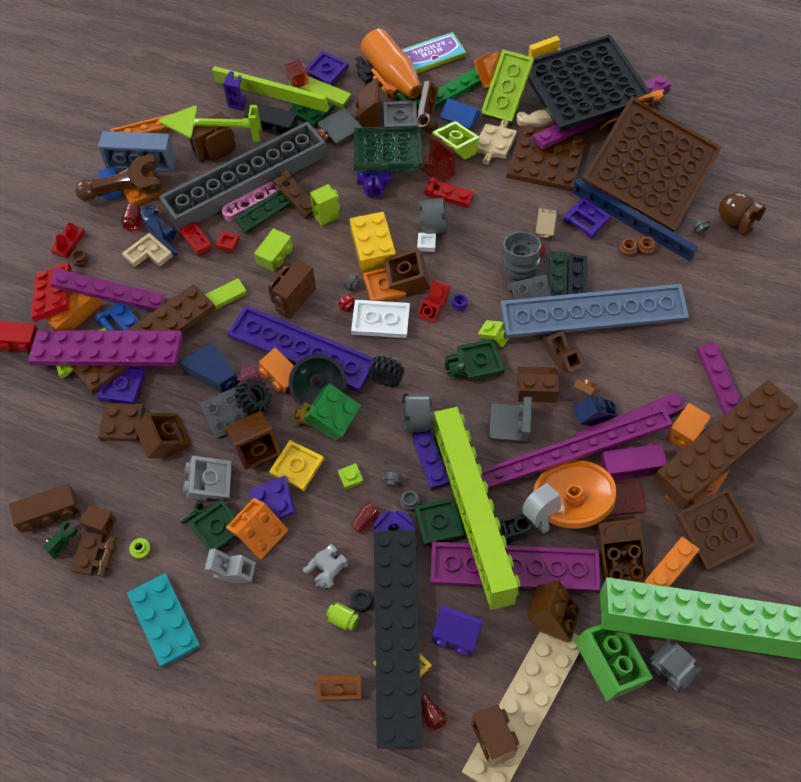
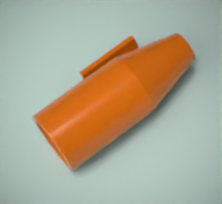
[360,29,422,99]

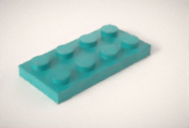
[127,573,201,668]

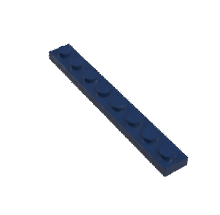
[572,178,698,261]

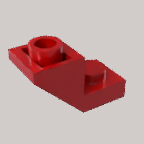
[418,279,451,322]

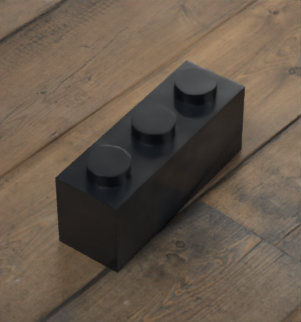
[244,102,299,136]

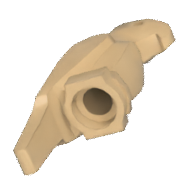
[516,110,555,129]

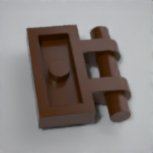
[70,532,117,577]

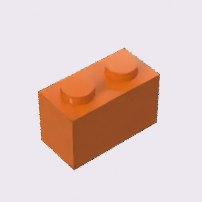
[258,348,294,394]

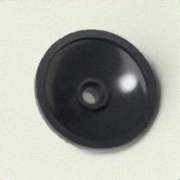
[289,354,347,406]

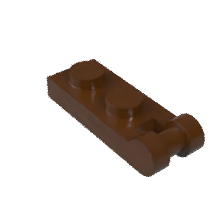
[273,170,313,218]

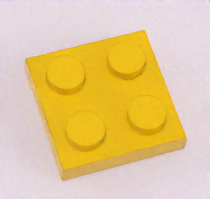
[269,440,324,492]

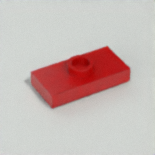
[180,221,213,256]

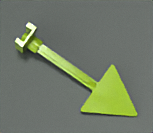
[159,105,262,142]

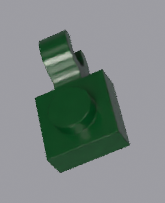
[43,521,77,559]

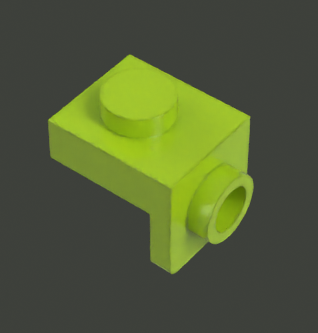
[478,320,509,347]

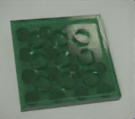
[354,127,423,172]

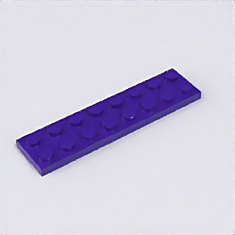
[227,305,373,392]

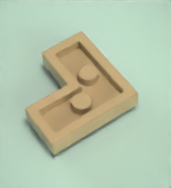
[122,233,173,267]

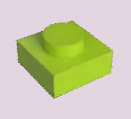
[338,464,364,490]

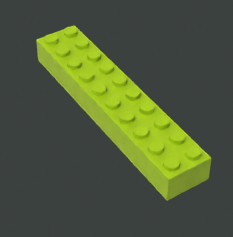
[434,407,520,610]

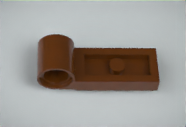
[417,81,439,134]

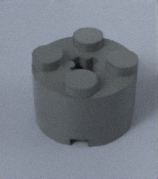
[419,198,448,234]
[401,393,434,432]
[649,639,702,693]

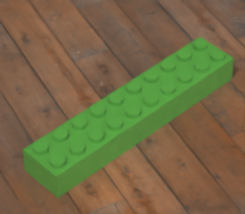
[600,577,801,659]

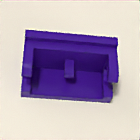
[223,71,246,111]

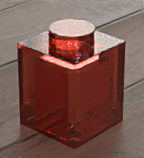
[285,59,309,88]

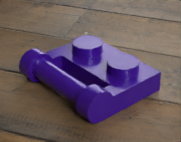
[563,197,611,239]

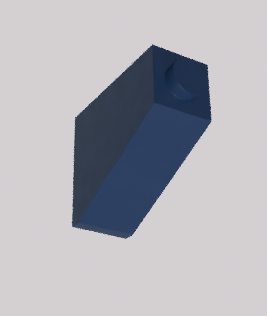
[180,343,238,393]

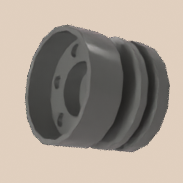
[502,231,541,280]

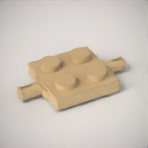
[477,119,517,165]

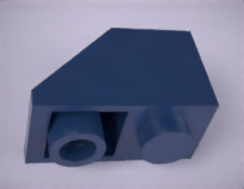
[573,395,618,426]

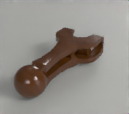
[75,155,162,202]

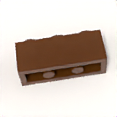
[9,483,80,532]

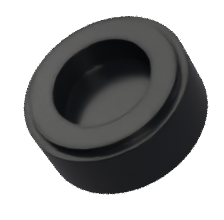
[351,589,372,612]

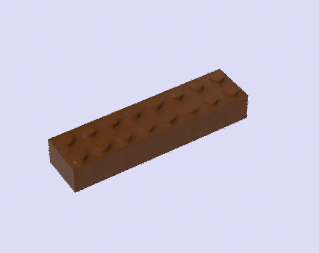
[653,379,798,510]

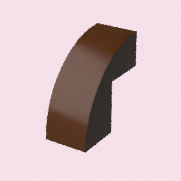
[541,331,585,373]

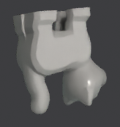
[303,544,348,588]

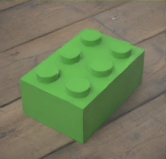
[574,624,653,702]

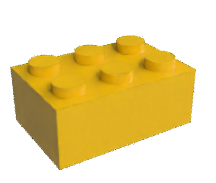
[349,212,396,273]

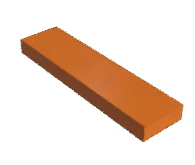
[110,113,174,134]

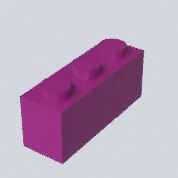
[600,443,667,481]

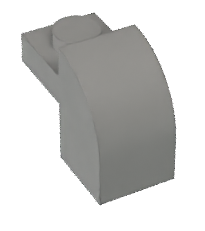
[522,483,561,534]
[205,549,256,583]

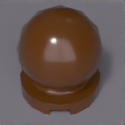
[718,191,766,236]

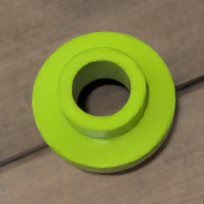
[129,538,150,559]

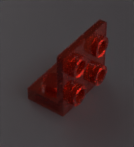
[417,134,456,183]

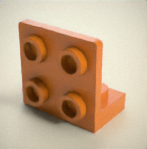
[226,498,288,559]

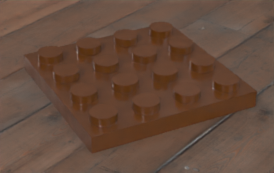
[506,125,587,191]

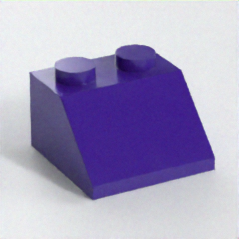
[432,605,483,657]

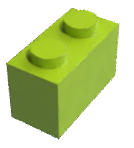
[310,184,340,227]
[254,228,293,272]

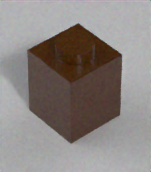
[80,504,116,537]

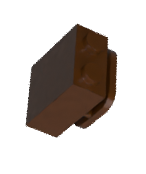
[189,111,235,162]
[268,260,316,319]

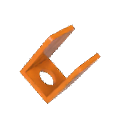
[474,52,501,88]
[666,403,711,449]

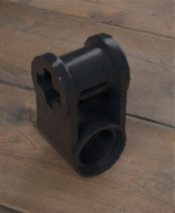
[499,514,532,544]

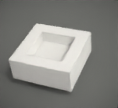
[417,233,436,252]

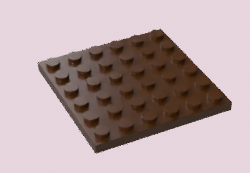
[582,96,722,232]

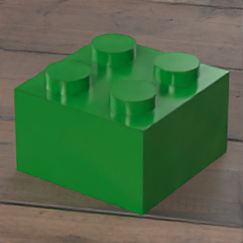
[303,383,361,441]

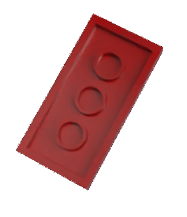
[31,263,72,322]

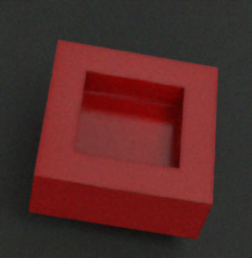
[216,231,240,253]

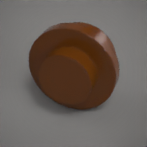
[70,249,89,266]

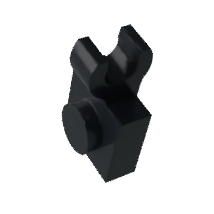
[355,56,376,84]

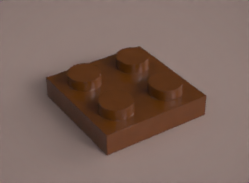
[98,403,144,442]

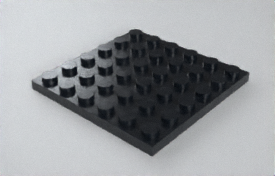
[528,34,653,132]

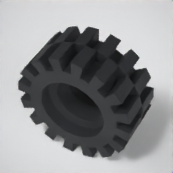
[367,356,405,387]
[234,377,272,415]

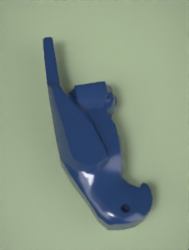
[140,205,178,256]

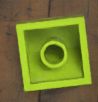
[432,121,480,160]

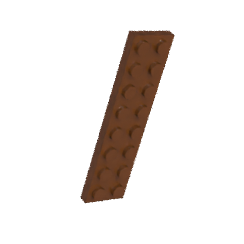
[72,284,216,395]

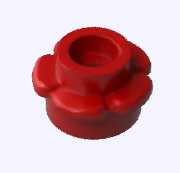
[338,295,355,311]

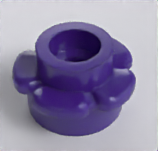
[450,294,468,311]

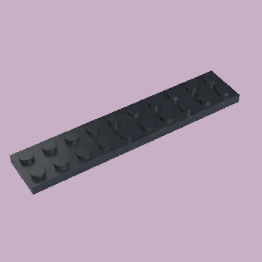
[374,530,423,749]

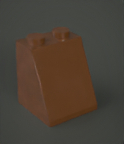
[225,411,281,470]

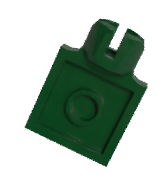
[445,339,505,381]

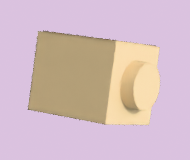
[536,208,557,238]

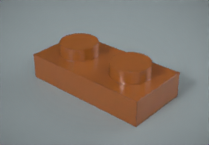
[574,378,599,396]
[316,675,362,700]

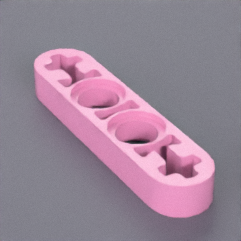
[222,181,278,221]

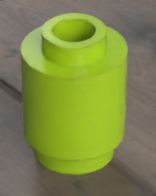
[326,602,360,631]

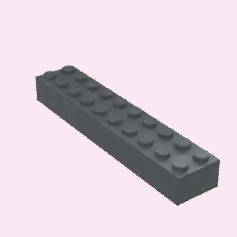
[159,121,327,232]

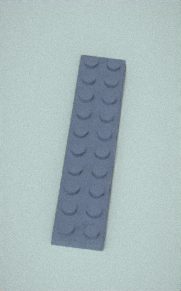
[500,284,689,338]

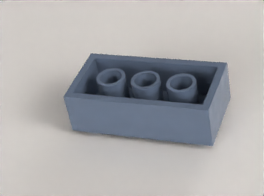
[98,131,176,172]

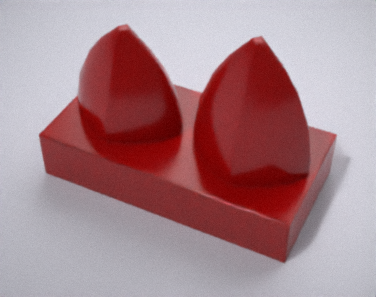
[50,223,85,259]

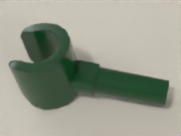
[180,502,206,524]

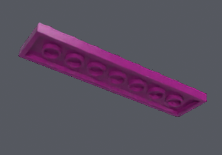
[28,330,183,366]
[430,542,600,593]

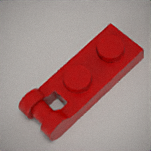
[423,177,474,208]

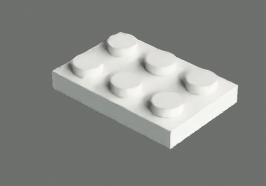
[351,300,410,338]

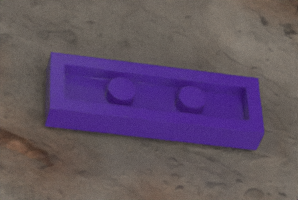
[412,431,450,490]

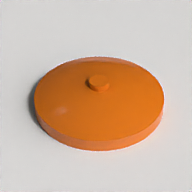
[534,460,616,529]

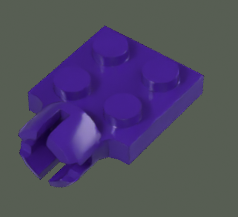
[357,156,392,198]

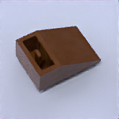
[594,516,648,582]

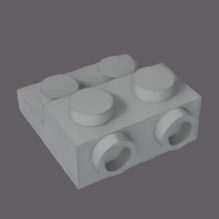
[183,456,232,501]

